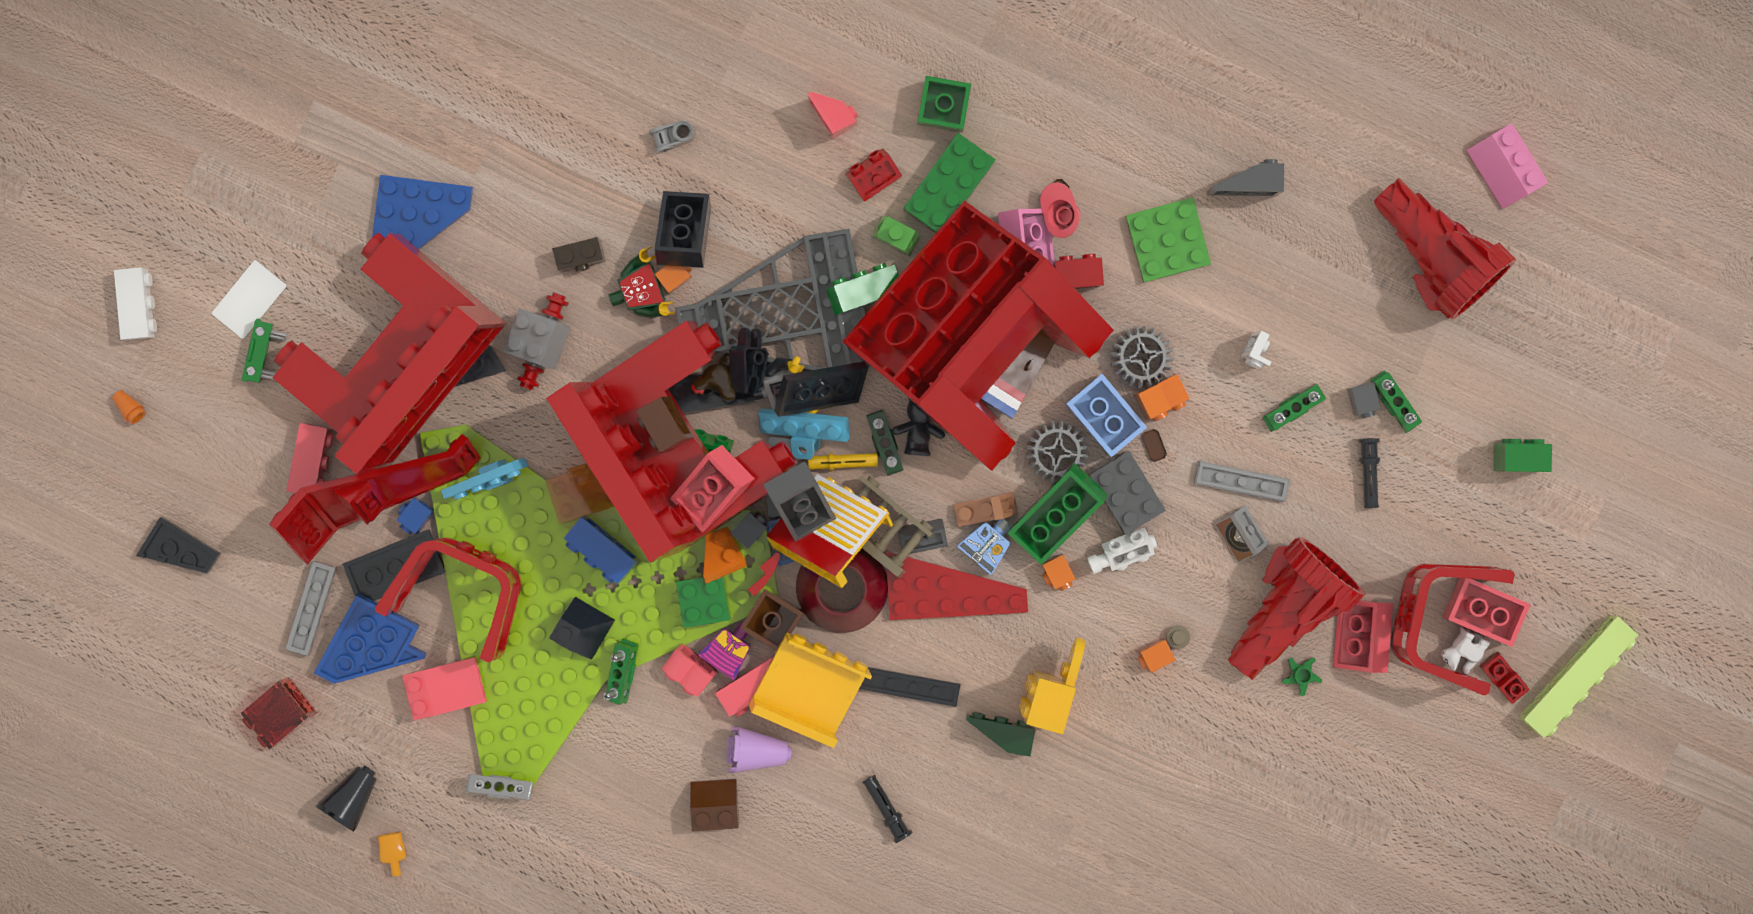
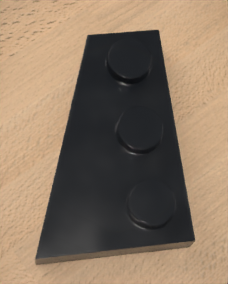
[136,517,221,573]

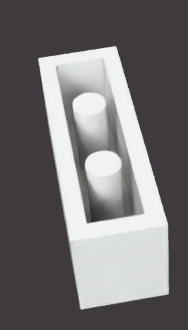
[114,267,157,340]

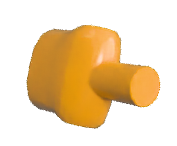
[377,831,406,877]

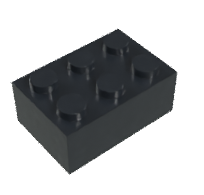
[654,191,711,268]

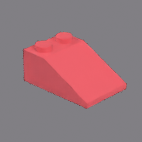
[670,445,754,532]
[402,657,487,721]

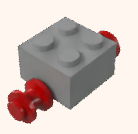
[503,292,570,390]

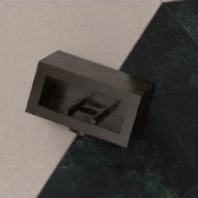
[552,237,606,273]

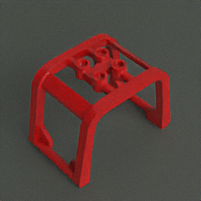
[375,537,522,662]
[1391,564,1515,695]

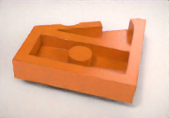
[703,527,747,584]

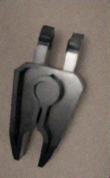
[729,328,769,394]

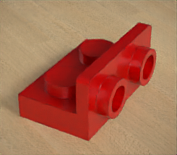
[845,149,902,202]

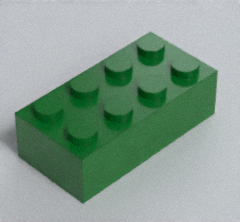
[903,133,996,234]
[1008,463,1108,565]

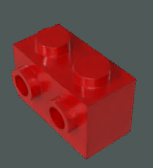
[1054,254,1104,289]

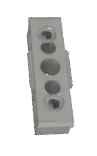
[466,774,533,801]

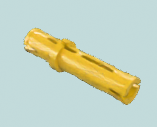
[808,452,878,471]

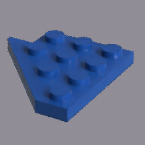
[372,175,473,249]
[314,593,426,684]

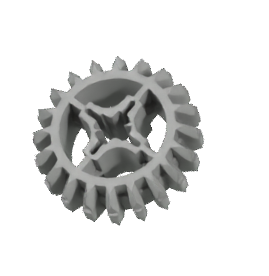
[1111,326,1174,388]
[1026,421,1088,483]

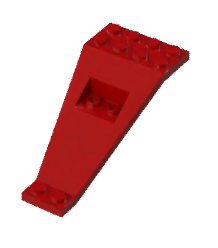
[269,434,481,565]

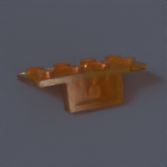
[546,463,614,524]

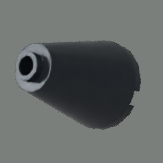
[315,765,377,832]

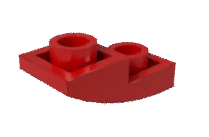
[1479,652,1530,704]

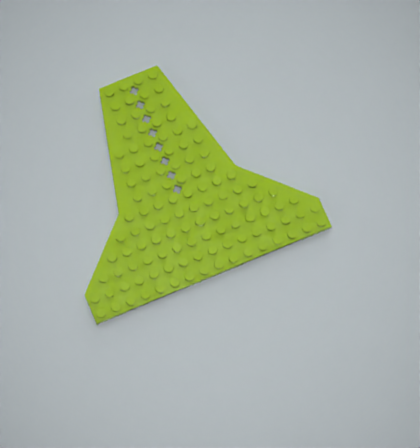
[420,425,779,792]

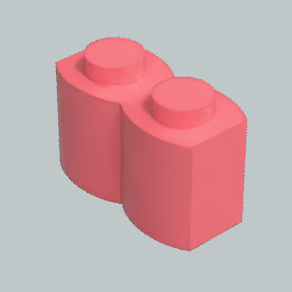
[661,643,718,697]

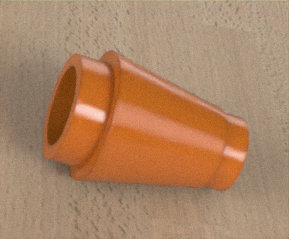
[112,390,146,424]

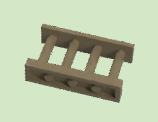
[857,475,935,578]

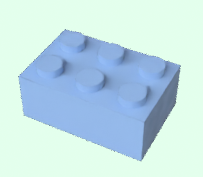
[1065,374,1147,457]

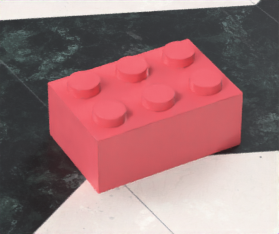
[1442,578,1531,647]

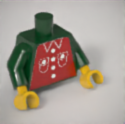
[608,246,675,319]

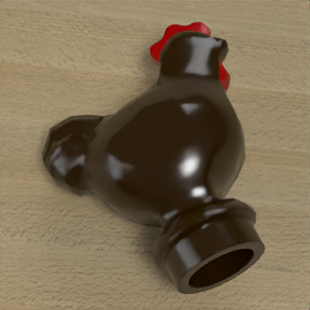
[691,353,737,402]

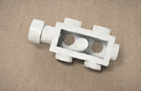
[1087,527,1158,575]

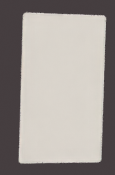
[212,260,286,339]

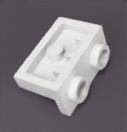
[1240,331,1271,369]

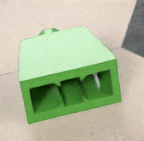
[871,216,920,257]

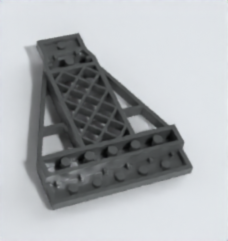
[675,229,870,370]

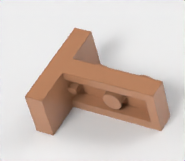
[953,492,1018,527]

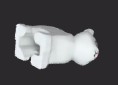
[1441,626,1491,675]

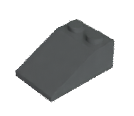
[1207,159,1284,196]

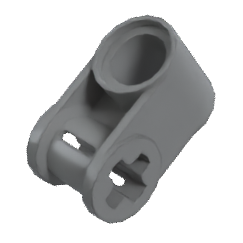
[649,120,696,153]

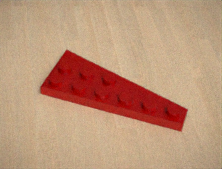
[886,551,1028,620]

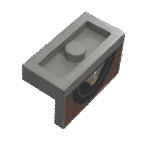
[1215,506,1269,563]

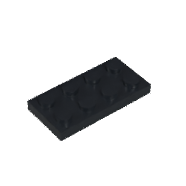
[774,361,869,417]
[342,529,446,601]

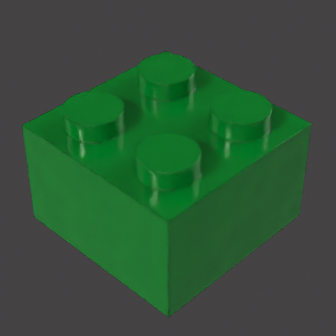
[917,76,971,133]
[1493,439,1552,472]
[676,576,731,628]

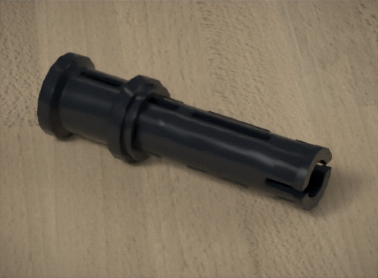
[1358,438,1380,508]
[862,775,913,843]

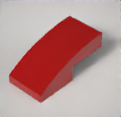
[748,552,781,596]

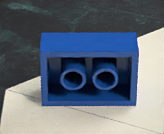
[563,515,640,584]

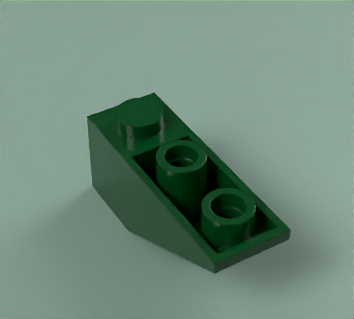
[966,712,1035,757]

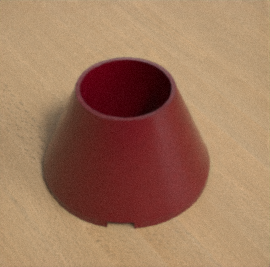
[796,548,888,633]

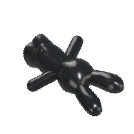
[892,399,945,456]

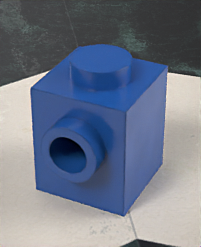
[397,497,434,535]

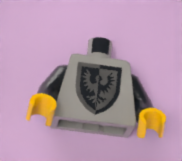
[753,356,818,414]

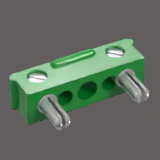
[242,318,287,383]
[1370,370,1422,433]
[1262,383,1326,432]
[603,638,638,705]

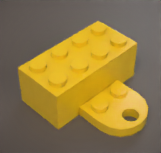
[1018,637,1086,734]

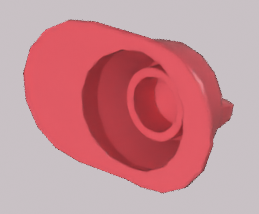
[1040,182,1081,238]

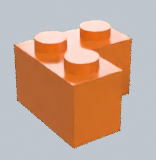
[1134,374,1190,422]

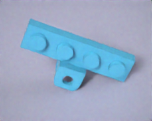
[758,408,850,460]
[441,458,528,500]

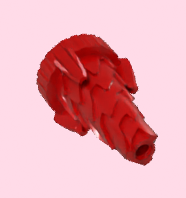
[1374,178,1516,320]
[1228,537,1365,680]

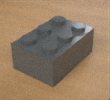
[1088,451,1166,535]
[764,461,836,542]

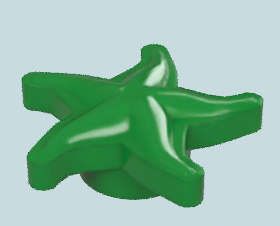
[1282,657,1322,696]

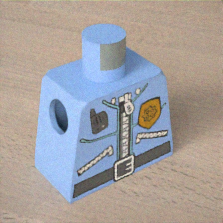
[957,519,1011,575]

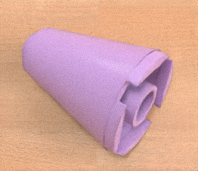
[727,726,791,773]

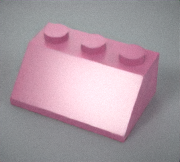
[1466,123,1548,209]
[998,209,1055,266]

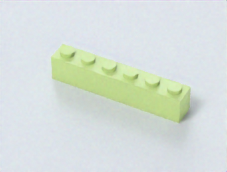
[1519,615,1638,738]

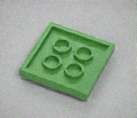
[1125,197,1211,283]

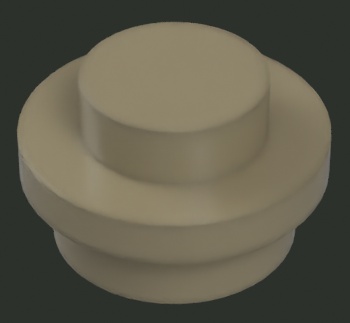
[1167,626,1190,649]

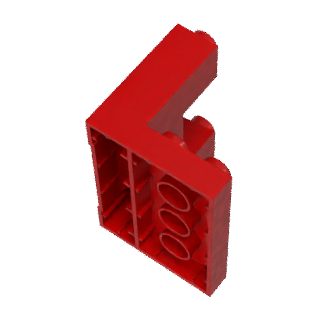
[842,200,1114,471]
[272,233,507,474]
[546,321,797,563]

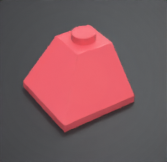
[808,92,858,139]

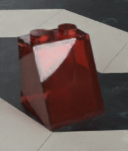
[241,677,318,750]

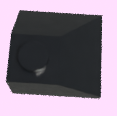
[549,596,615,660]

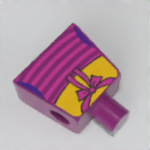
[698,622,751,681]

